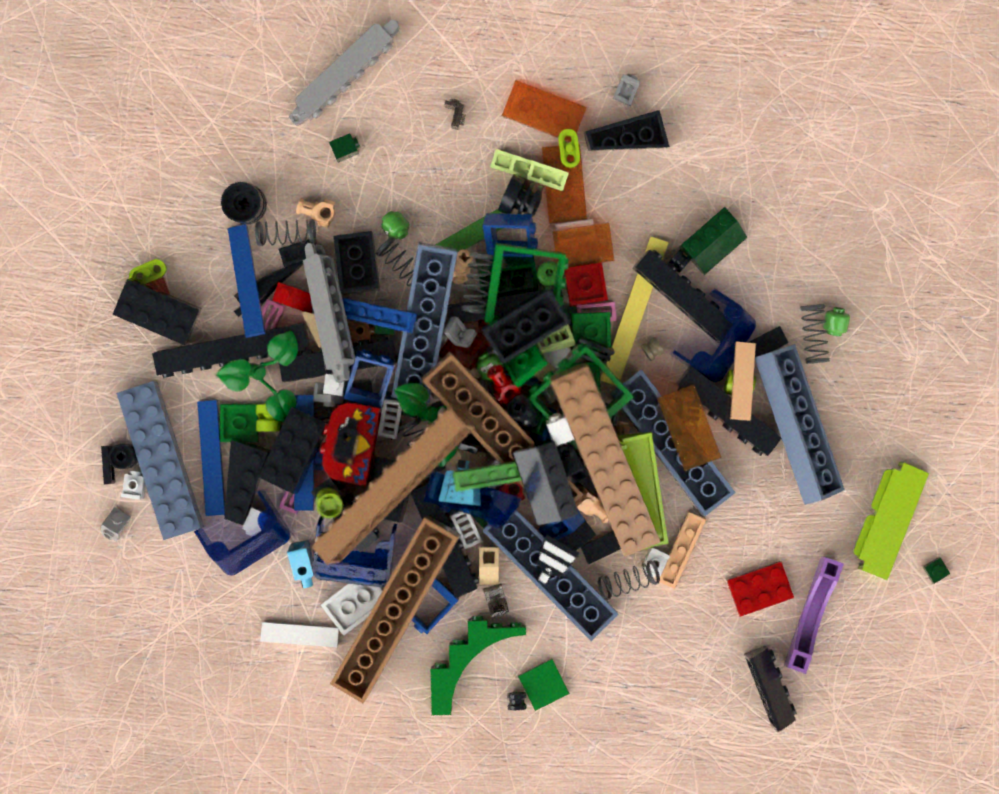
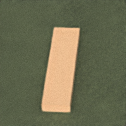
[730,342,756,421]
[660,511,706,589]

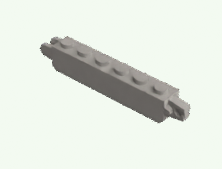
[289,20,399,126]
[303,243,355,383]

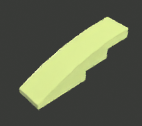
[490,149,569,191]

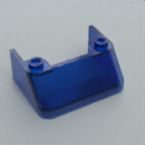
[669,289,756,382]
[423,471,522,529]
[194,490,291,576]
[312,516,398,588]

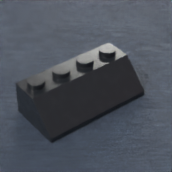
[512,439,579,525]
[744,646,797,732]

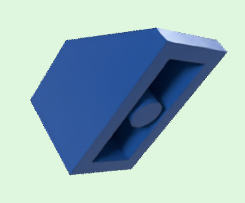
[539,509,585,540]

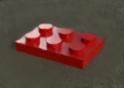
[726,561,794,617]

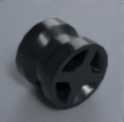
[669,249,691,273]
[507,692,527,710]

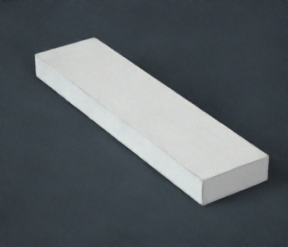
[260,622,339,648]

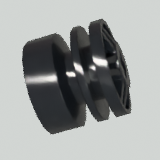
[498,174,544,217]
[221,182,267,225]

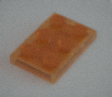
[552,222,615,268]

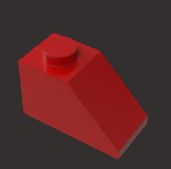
[272,282,313,314]

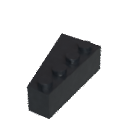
[584,110,670,151]
[224,438,271,525]
[311,477,380,552]

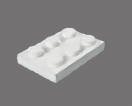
[321,570,383,635]

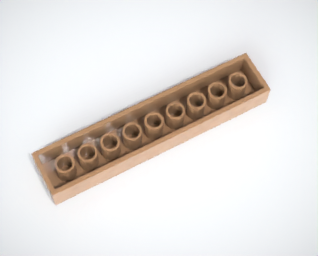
[422,352,583,502]
[550,362,660,557]
[312,408,475,564]
[330,515,461,704]

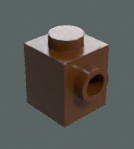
[347,321,375,343]

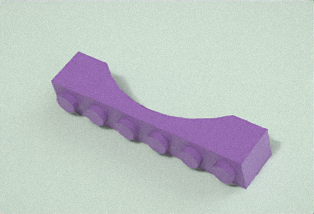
[784,556,844,674]

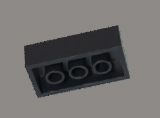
[112,278,202,345]
[482,286,570,364]
[258,407,327,494]

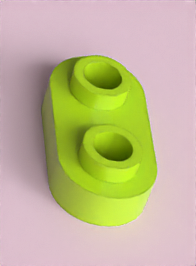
[558,129,580,168]
[129,259,167,284]

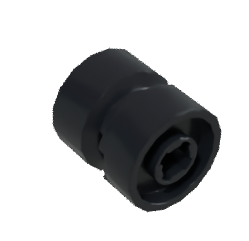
[507,395,542,429]
[108,444,138,469]

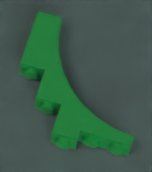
[430,615,526,716]

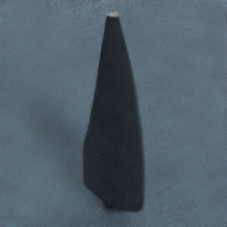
[234,261,304,317]

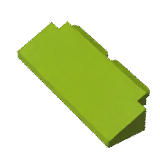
[617,431,668,550]
[853,462,929,580]

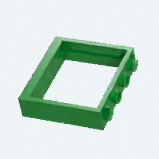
[485,243,569,323]
[528,343,634,449]

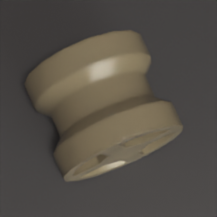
[641,338,664,361]

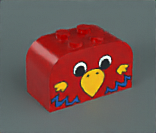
[321,403,382,486]

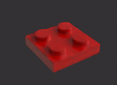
[564,262,608,307]

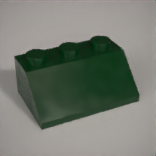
[679,207,747,275]
[476,255,539,300]

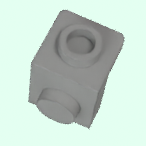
[613,74,640,106]
[443,316,477,348]
[313,382,344,407]
[100,507,131,541]

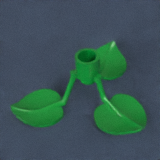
[215,330,298,422]
[394,383,458,467]

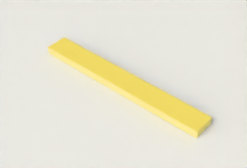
[600,236,669,386]

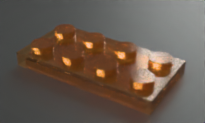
[502,80,587,143]
[542,144,587,224]
[657,385,721,471]

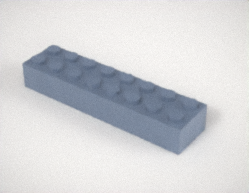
[392,242,457,403]
[755,344,845,505]
[609,370,735,516]
[116,381,204,540]
[482,503,619,641]

